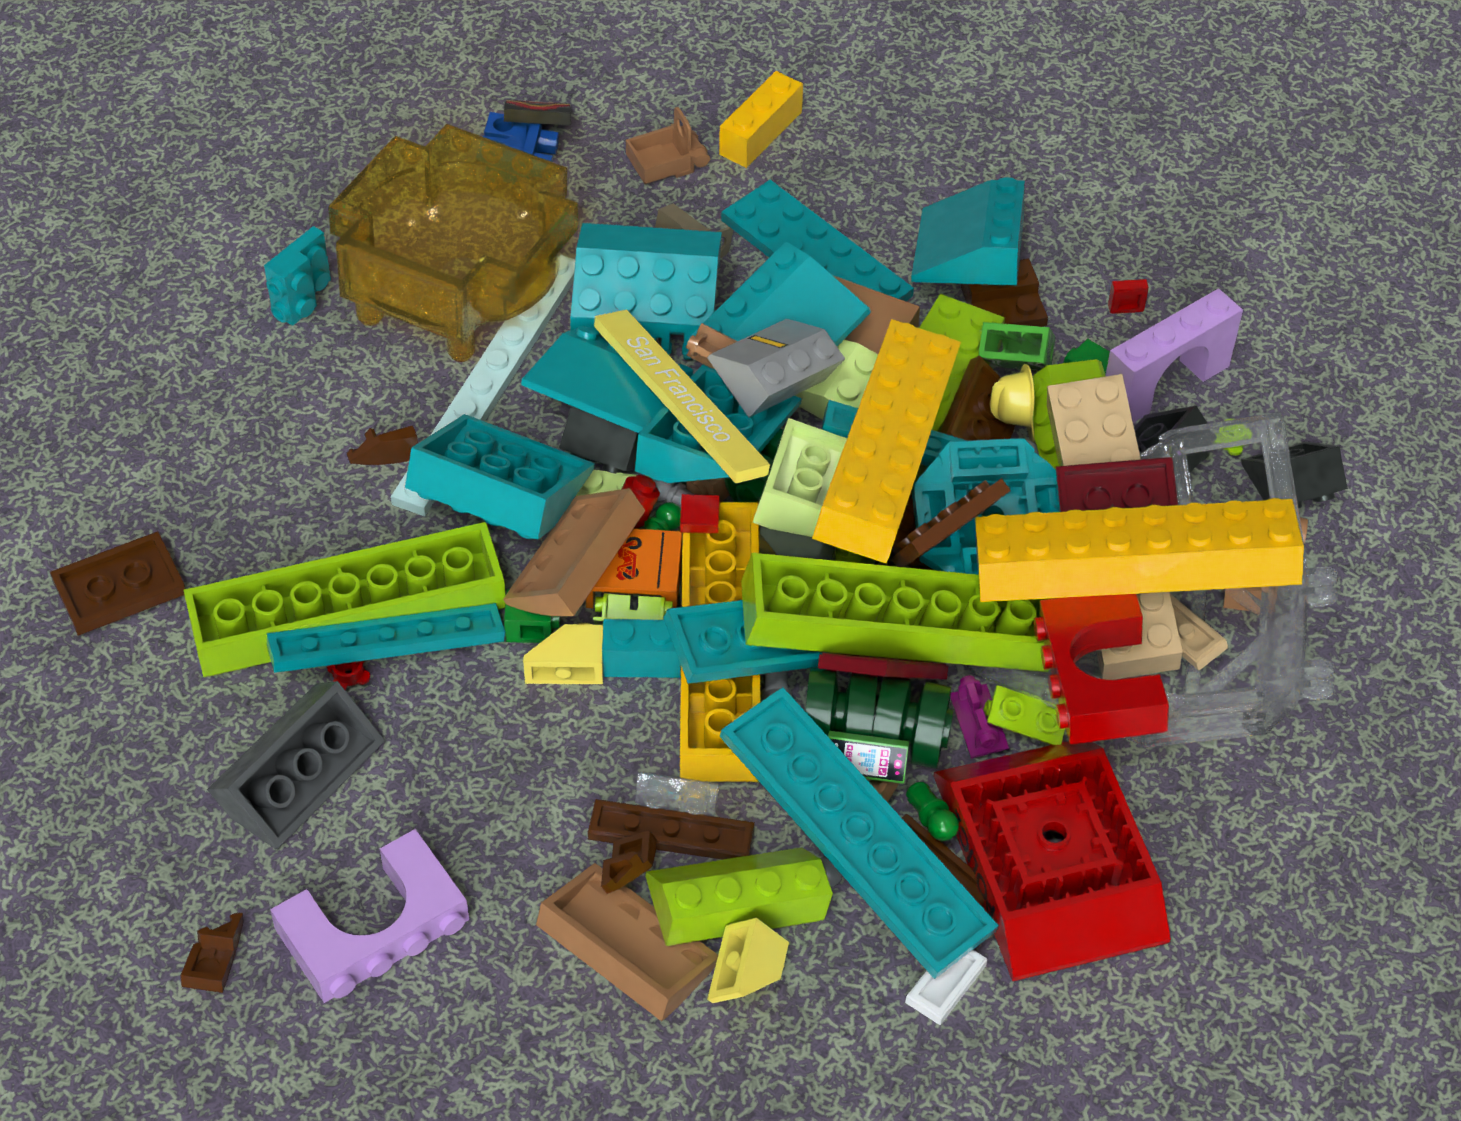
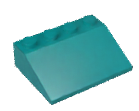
[911,177,1025,285]
[688,241,871,366]
[521,326,694,433]
[635,365,802,483]
[405,414,595,540]

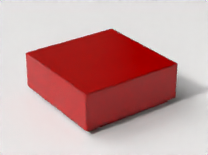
[1108,279,1149,314]
[680,494,720,533]

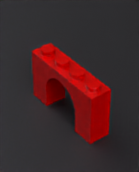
[1034,594,1169,744]

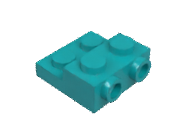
[264,226,331,326]

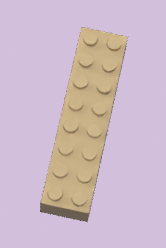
[1047,374,1183,680]

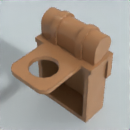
[626,107,710,184]

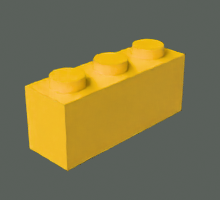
[719,71,803,168]

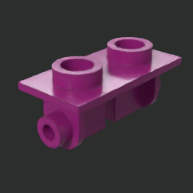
[950,675,1009,759]

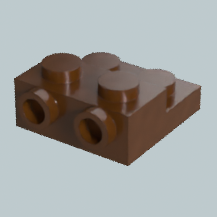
[961,258,1048,327]

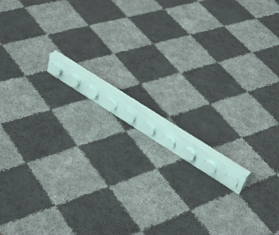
[391,251,575,516]

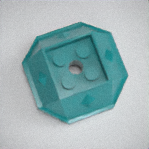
[911,438,1060,575]

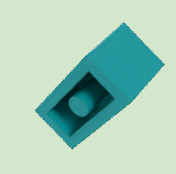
[602,619,681,678]

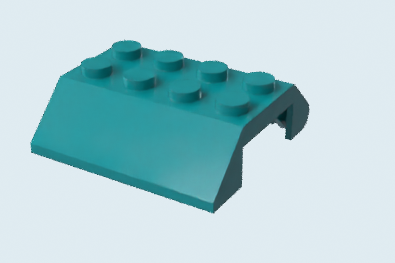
[570,223,722,360]

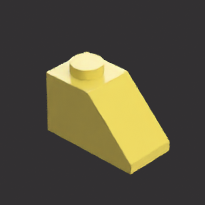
[523,623,603,684]
[707,918,789,1003]

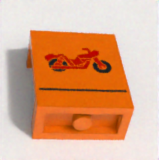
[585,528,682,609]

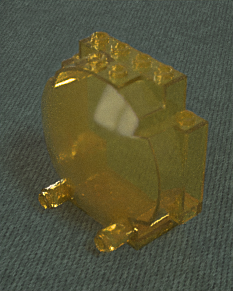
[328,124,578,362]

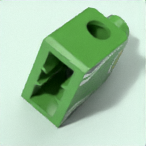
[978,322,1055,371]

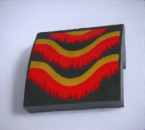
[504,100,571,125]

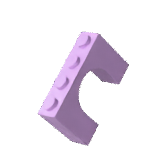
[1106,288,1243,423]
[270,829,469,1003]

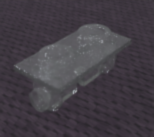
[635,772,720,817]

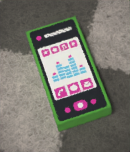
[828,731,909,784]

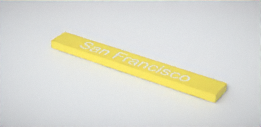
[594,310,770,483]

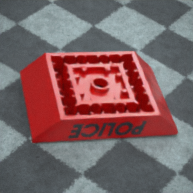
[934,741,1171,982]

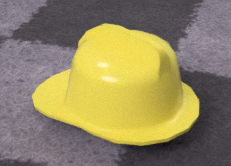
[990,364,1035,443]

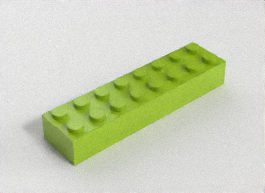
[183,522,506,677]
[741,553,1056,672]

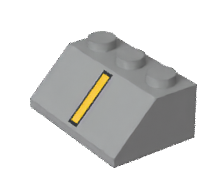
[707,319,845,418]

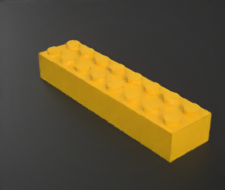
[812,319,961,564]
[975,498,1304,602]
[680,502,760,782]

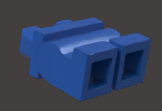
[477,112,559,184]

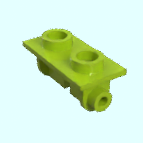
[593,593,673,625]
[983,685,1065,745]

